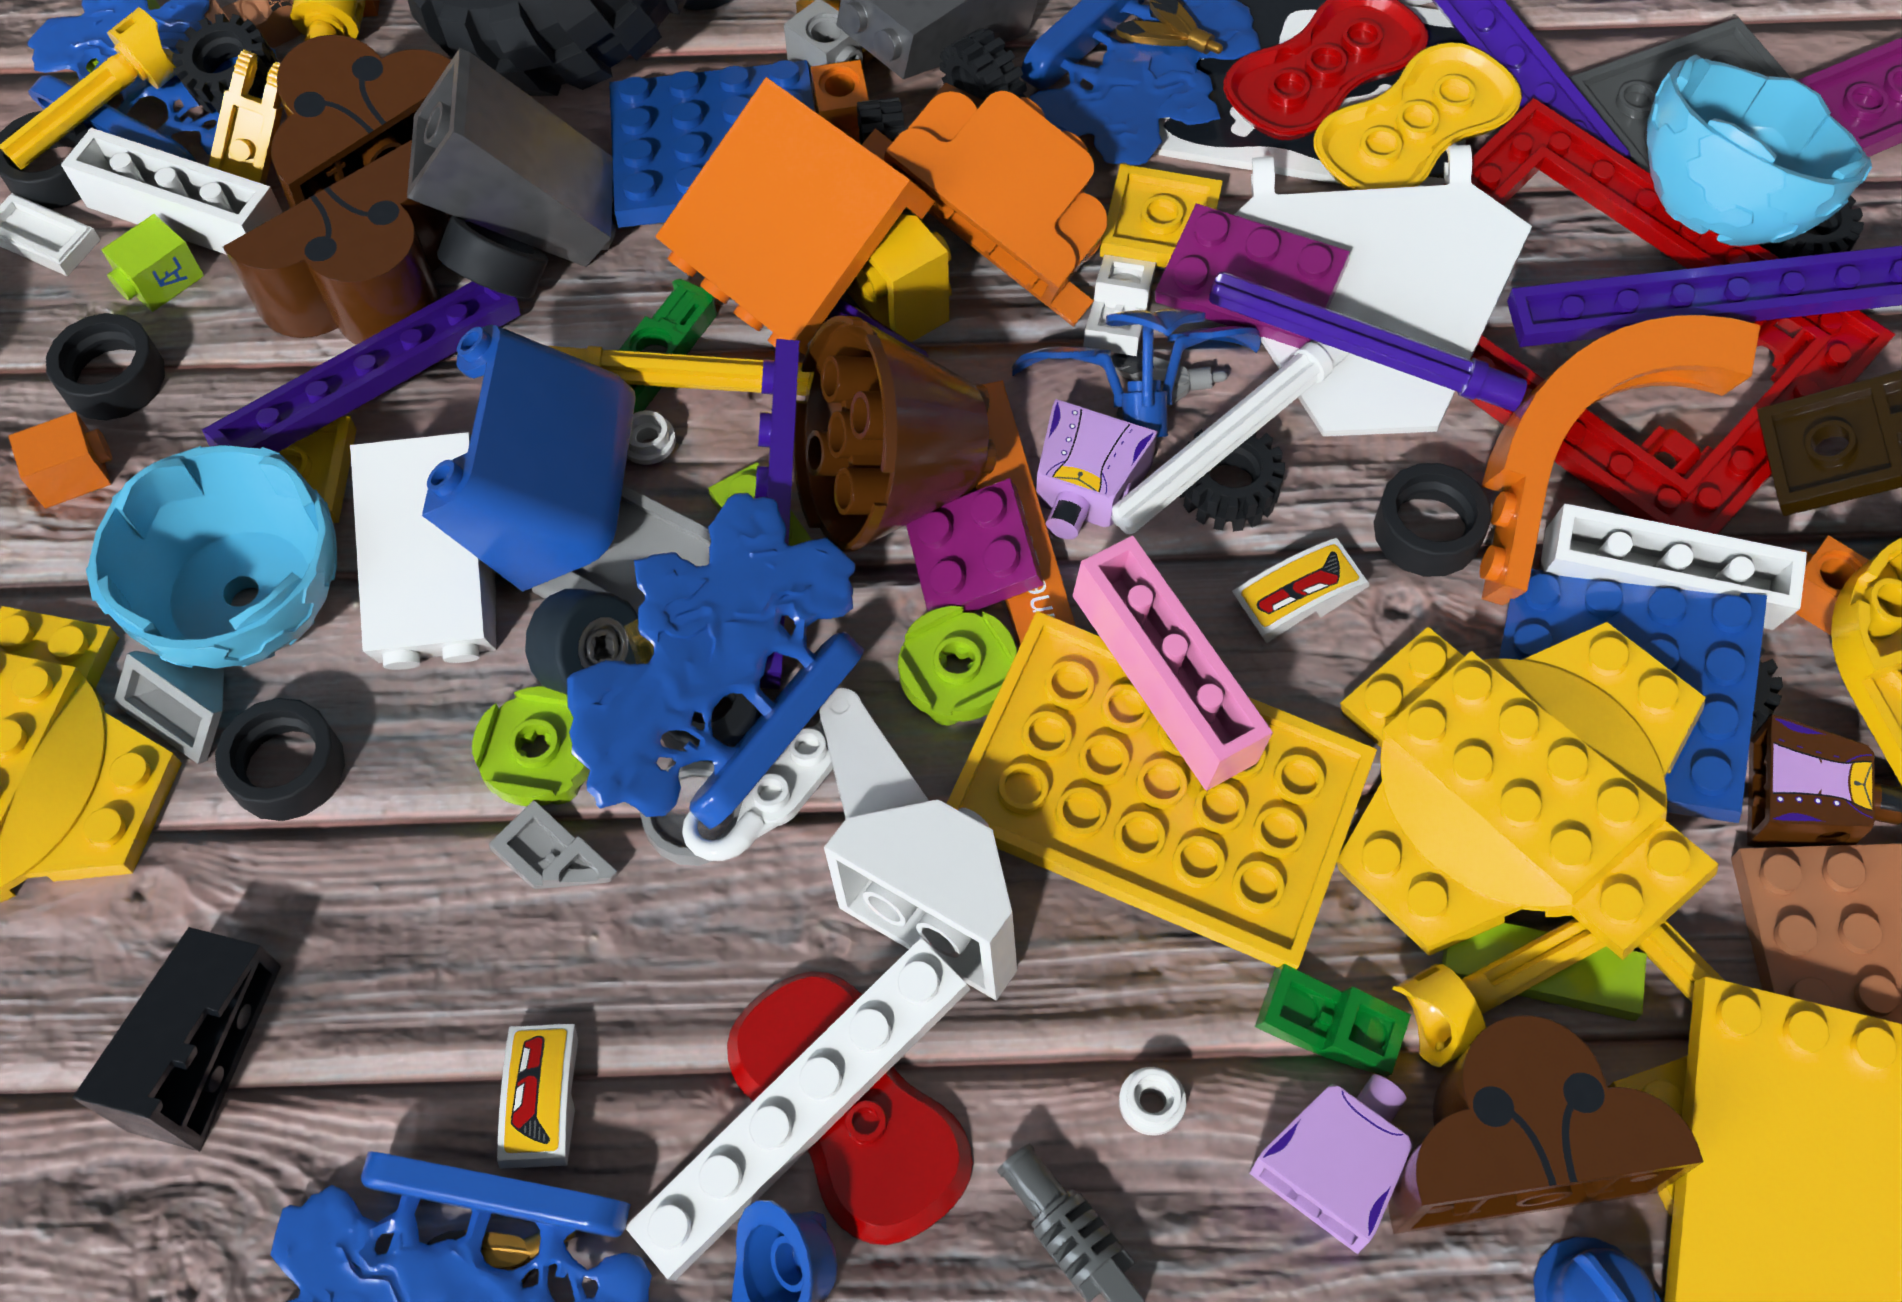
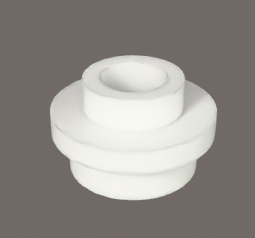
[627,410,676,465]
[1119,1067,1186,1135]

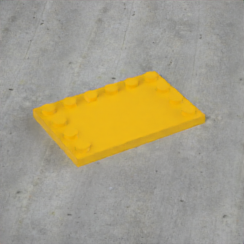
[946,611,1377,969]
[1664,976,1902,1302]

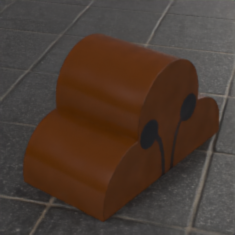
[271,35,451,208]
[222,140,449,345]
[1388,1015,1704,1234]

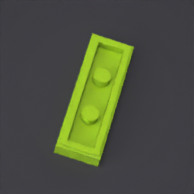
[1442,923,1647,1021]

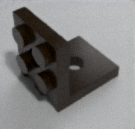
[1757,370,1902,516]

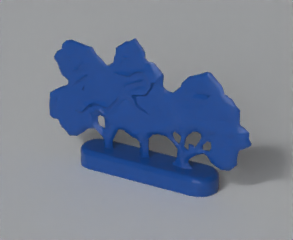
[27,0,277,162]
[1021,0,1261,166]
[567,493,864,829]
[270,1151,652,1302]

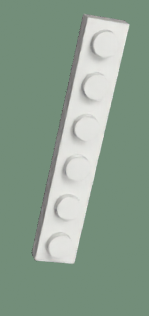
[625,938,970,1281]

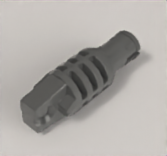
[997,1143,1145,1302]

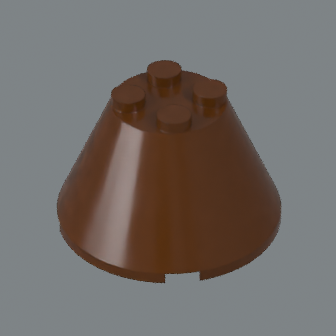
[793,315,997,552]

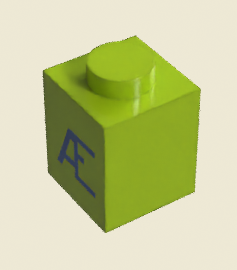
[101,214,204,312]

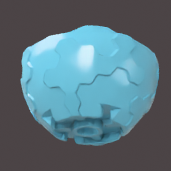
[1647,54,1872,247]
[86,445,337,669]

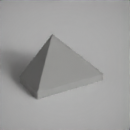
[113,651,224,764]

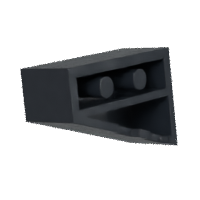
[72,927,281,1152]

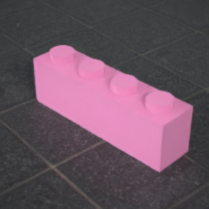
[1073,536,1273,791]

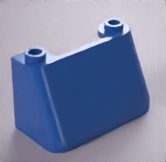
[422,324,636,592]

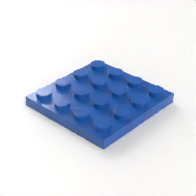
[609,60,815,228]
[1499,569,1767,823]

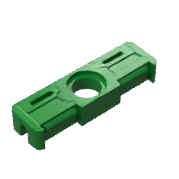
[618,279,717,414]

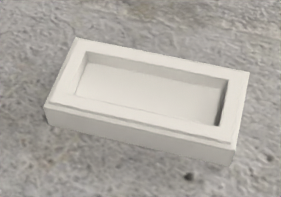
[0,193,100,277]

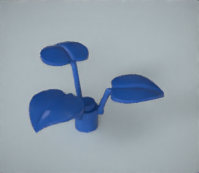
[1012,308,1261,437]

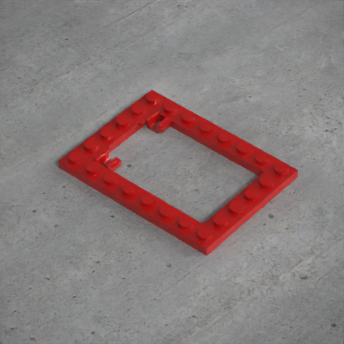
[1444,98,1896,535]

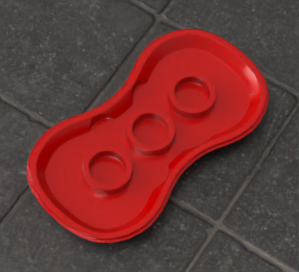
[1223,0,1428,140]
[727,971,973,1245]

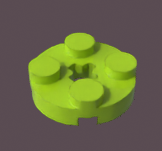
[898,606,1017,726]
[472,686,590,807]

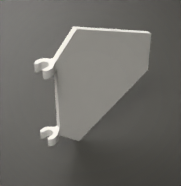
[1234,145,1532,437]

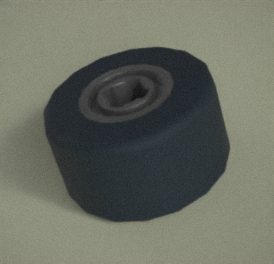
[525,589,645,695]

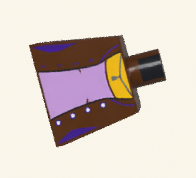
[1747,715,1902,848]

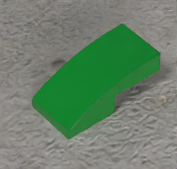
[1255,964,1411,1077]

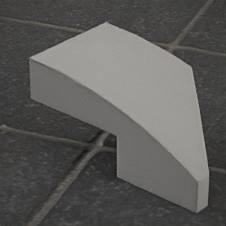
[489,800,617,889]

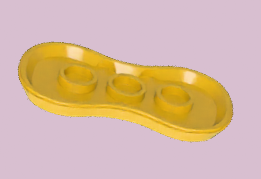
[1314,42,1522,190]

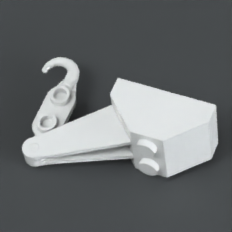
[682,688,1017,1001]

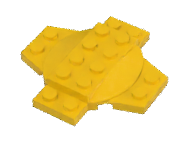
[0,606,182,903]
[1337,622,1719,960]

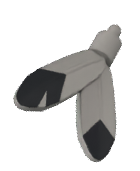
[1111,353,1227,420]

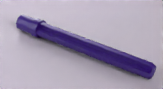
[1209,272,1527,412]

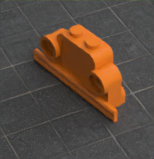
[862,91,1107,327]

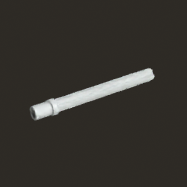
[1111,341,1350,534]

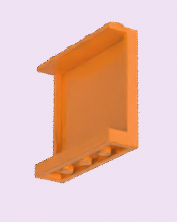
[655,77,935,355]

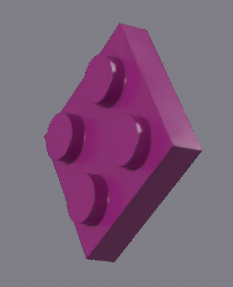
[906,478,1044,613]

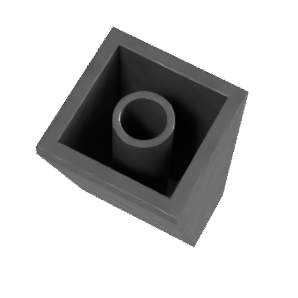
[836,0,1038,80]
[407,48,616,267]

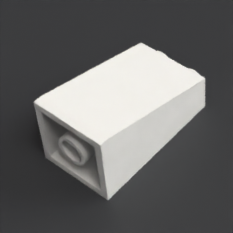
[350,432,497,670]

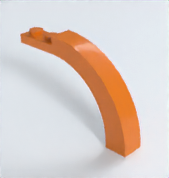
[1480,315,1760,606]

